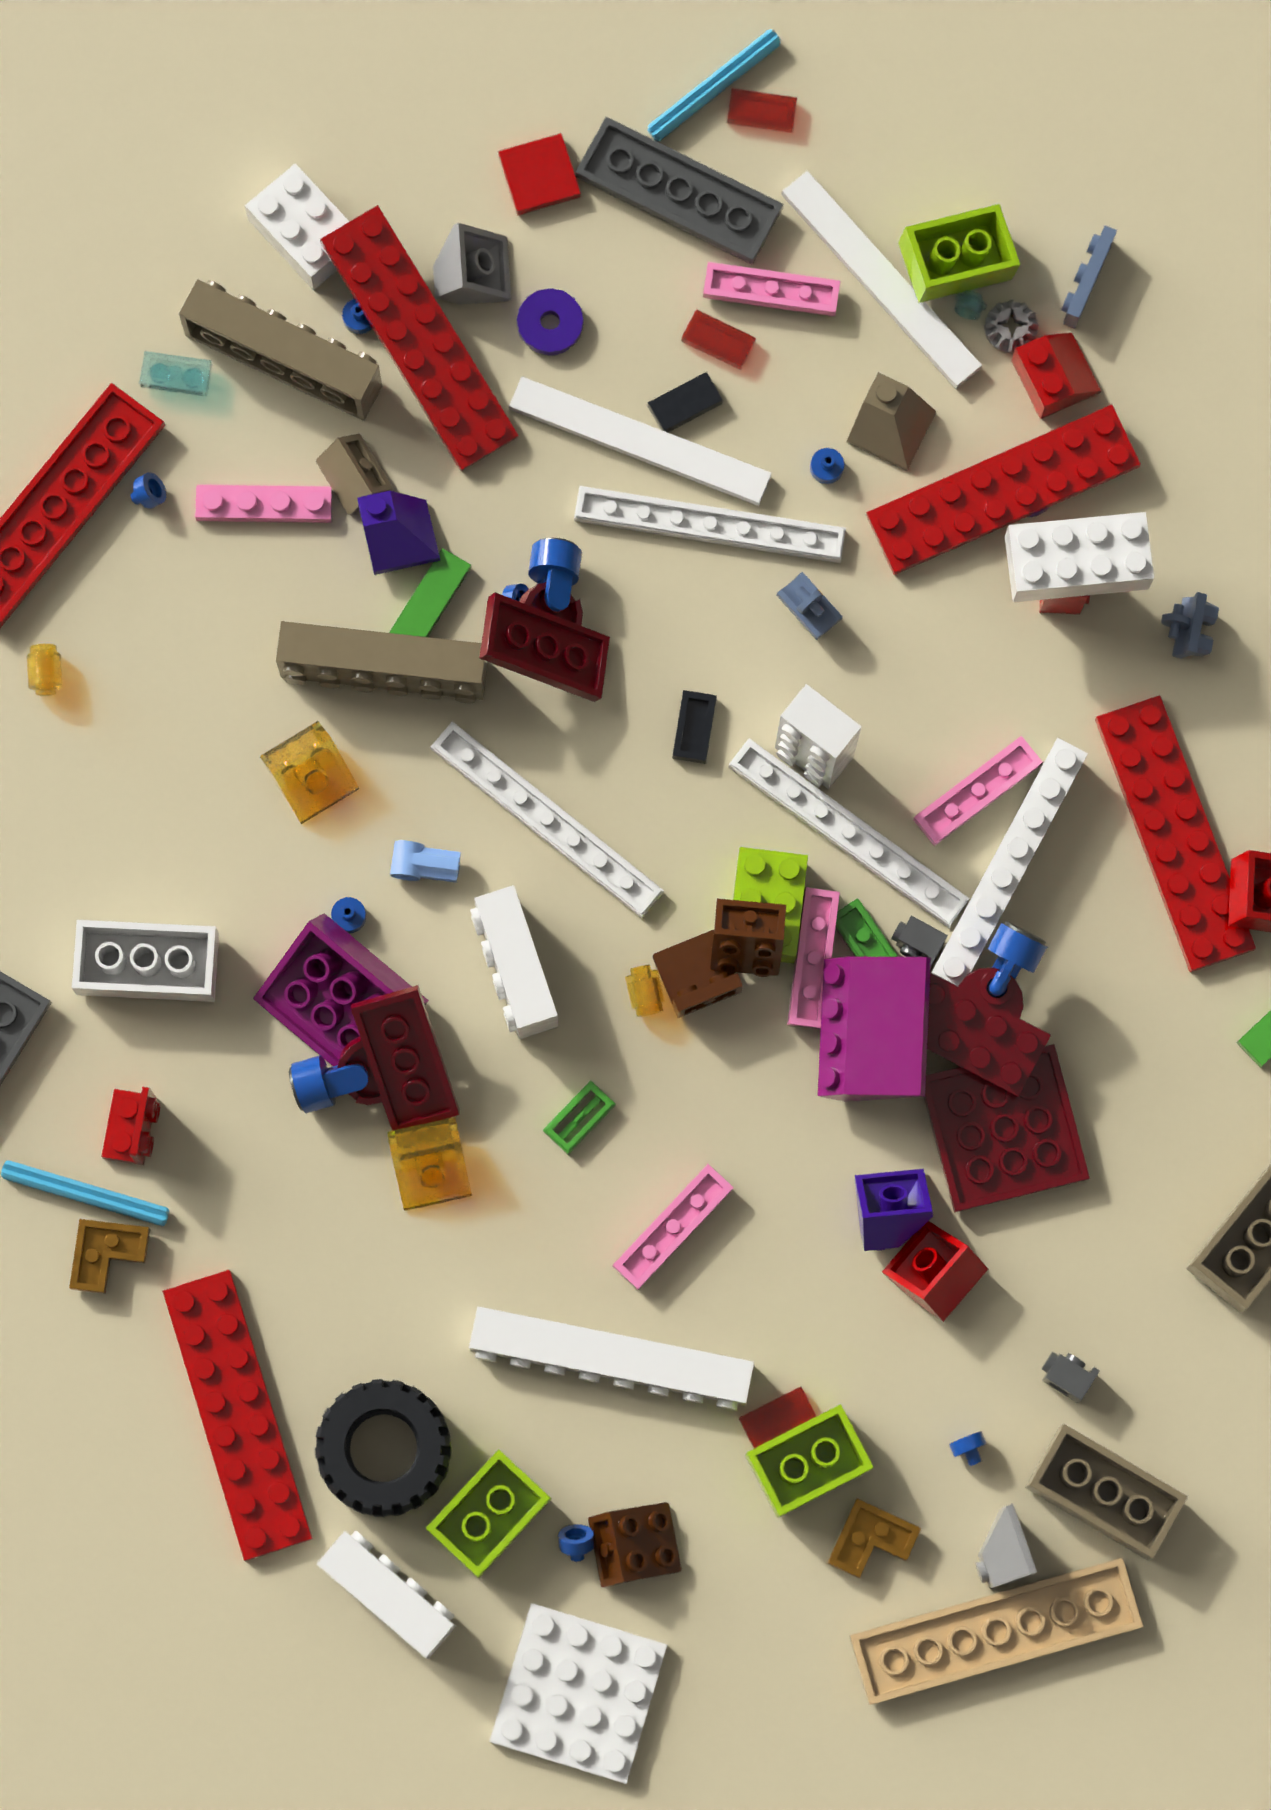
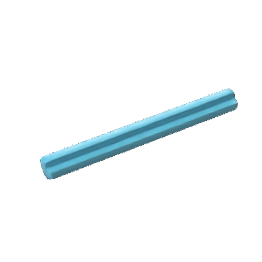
[648,29,781,141]
[1,1160,169,1226]

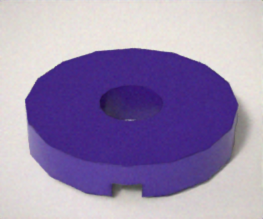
[517,288,584,356]

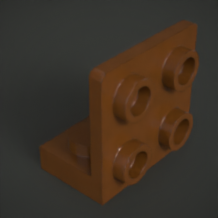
[710,898,786,977]
[652,930,743,1018]
[588,1502,682,1588]

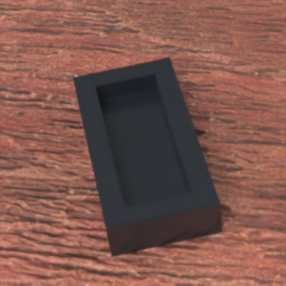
[648,372,723,433]
[672,690,717,764]

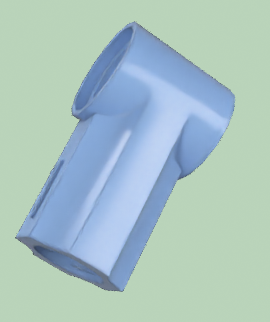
[390,840,461,883]

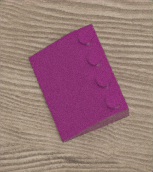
[253,913,429,1066]
[817,956,931,1102]

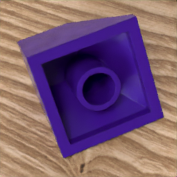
[357,490,440,575]
[855,1169,933,1251]

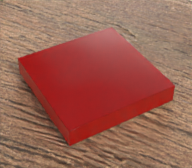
[498,133,581,216]

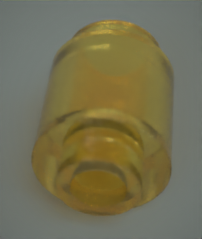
[26,644,63,696]
[625,965,665,1017]

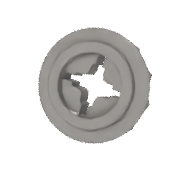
[985,299,1039,353]

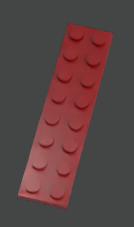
[320,205,519,472]
[0,383,165,628]
[866,404,1140,575]
[1095,695,1256,972]
[163,1269,313,1561]

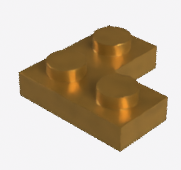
[69,1219,150,1294]
[827,1498,921,1578]

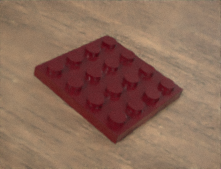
[924,1044,1090,1213]

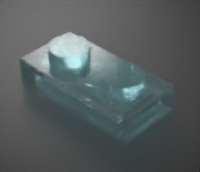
[139,351,212,396]

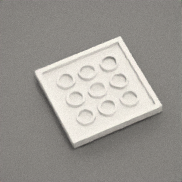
[489,1603,667,1784]

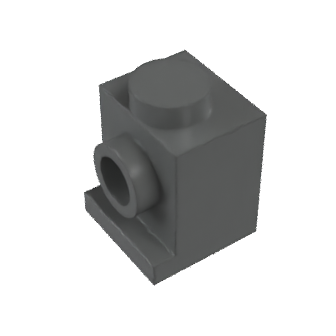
[891,915,948,966]
[1041,1352,1100,1403]

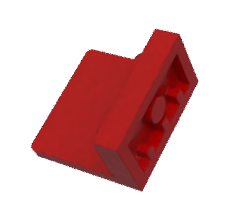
[101,1087,161,1165]

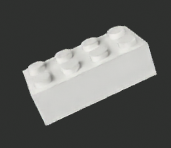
[1005,512,1154,602]
[775,684,862,789]
[470,885,558,1040]
[72,920,219,1002]
[317,1531,456,1659]

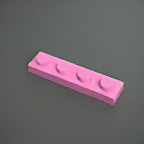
[703,262,840,317]
[195,485,332,523]
[913,736,1043,846]
[787,887,840,1029]
[613,1164,734,1290]

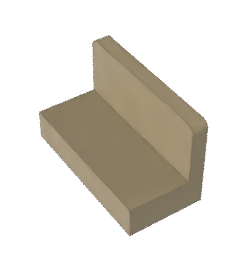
[316,433,394,515]

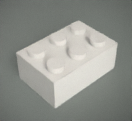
[245,163,350,290]

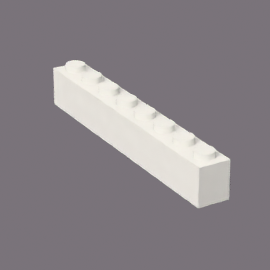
[932,738,1088,986]
[469,1306,754,1410]

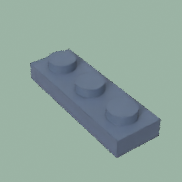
[1061,225,1117,329]

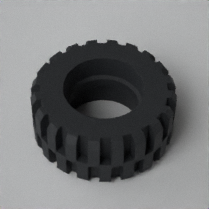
[315,1379,452,1517]

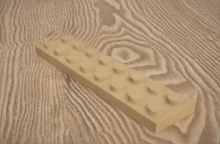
[849,1558,1143,1705]

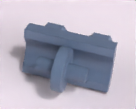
[776,572,843,640]
[1161,592,1219,659]

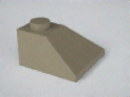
[847,372,936,471]

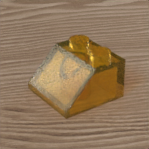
[260,721,360,824]
[387,1117,472,1211]

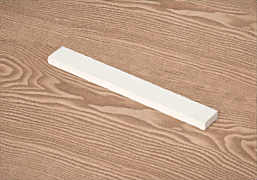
[782,171,982,389]
[509,376,771,506]
[574,486,846,563]
[431,721,664,918]
[728,738,970,928]

